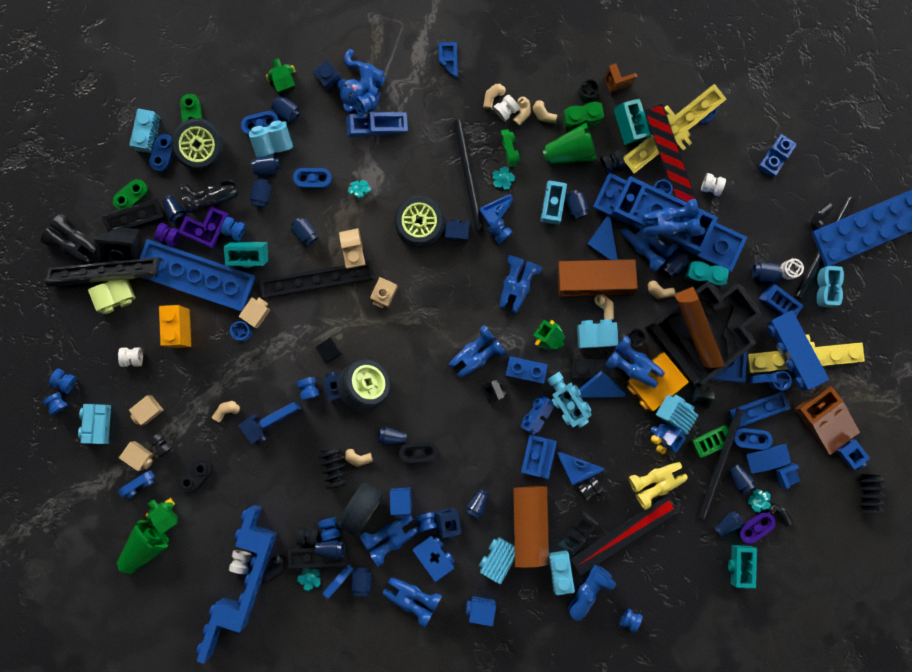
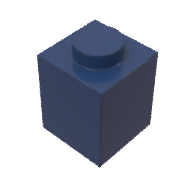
[313,60,341,92]

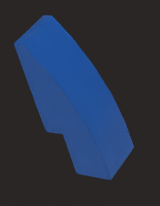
[346,112,408,137]

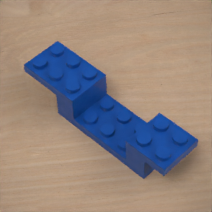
[592,173,748,272]
[196,505,277,664]

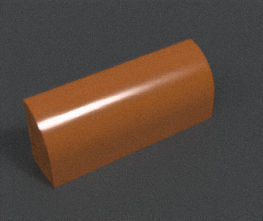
[558,260,637,296]
[675,287,725,368]
[514,486,549,567]

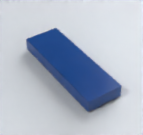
[729,391,791,428]

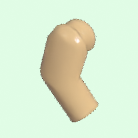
[483,84,506,109]
[513,97,531,126]
[533,100,557,124]
[648,281,675,300]
[594,294,614,320]
[212,401,240,422]
[345,449,373,467]

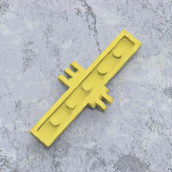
[623,84,726,173]
[747,335,865,373]

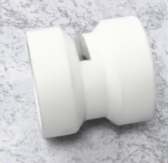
[493,95,520,121]
[701,173,726,197]
[780,259,804,280]
[118,348,143,367]
[229,550,252,574]

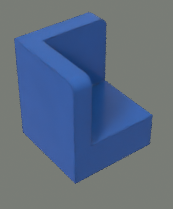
[774,463,800,489]

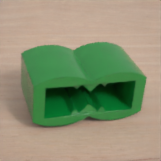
[562,102,604,130]

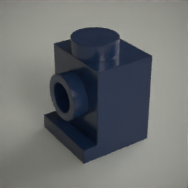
[442,219,470,242]
[322,371,341,401]
[238,414,268,445]
[434,508,462,539]

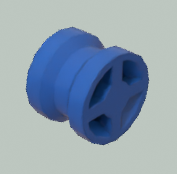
[354,92,377,116]
[43,392,68,415]
[416,512,438,533]
[619,608,643,633]

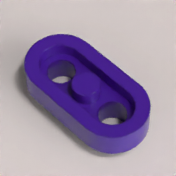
[738,512,775,544]

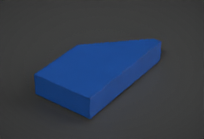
[438,42,458,78]
[748,373,777,384]
[323,565,354,599]

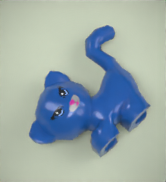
[337,49,386,112]

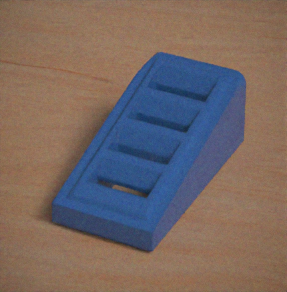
[759,284,804,316]

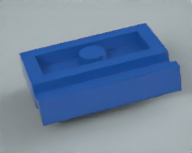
[521,435,557,479]

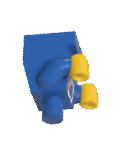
[651,424,686,454]

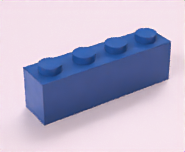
[767,310,829,392]

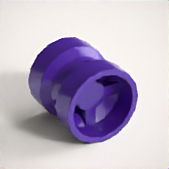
[154,223,180,247]

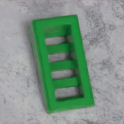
[690,425,728,458]

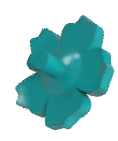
[492,167,515,190]
[348,180,371,199]
[748,489,771,513]
[297,568,321,591]

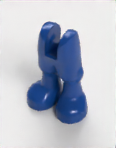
[642,199,701,236]
[621,221,679,273]
[499,255,543,314]
[449,325,507,378]
[605,335,665,388]
[359,515,419,567]
[568,565,616,621]
[382,577,442,628]

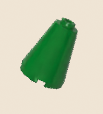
[543,123,597,164]
[117,520,169,574]

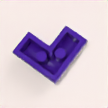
[178,206,229,249]

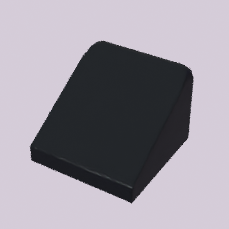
[316,337,342,363]

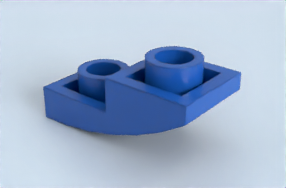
[758,134,797,178]
[747,444,791,474]

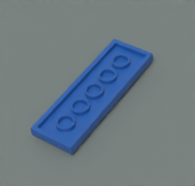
[811,190,912,267]
[140,239,256,312]

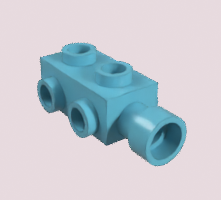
[547,372,592,428]

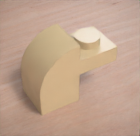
[339,228,366,269]

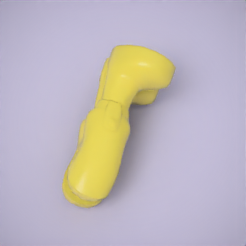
[628,462,688,510]

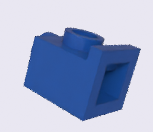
[835,439,870,470]

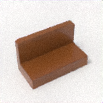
[604,64,637,94]

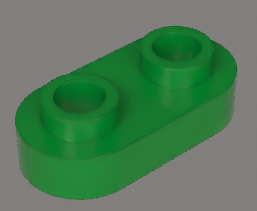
[180,94,202,122]
[500,129,520,167]
[113,179,149,210]

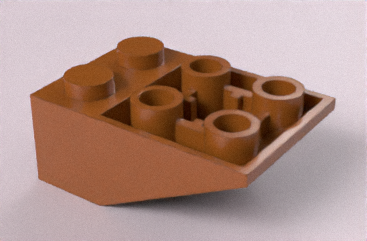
[794,386,860,455]

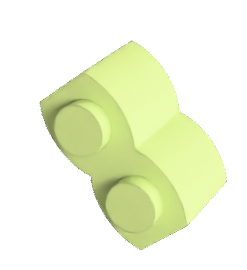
[88,279,136,314]

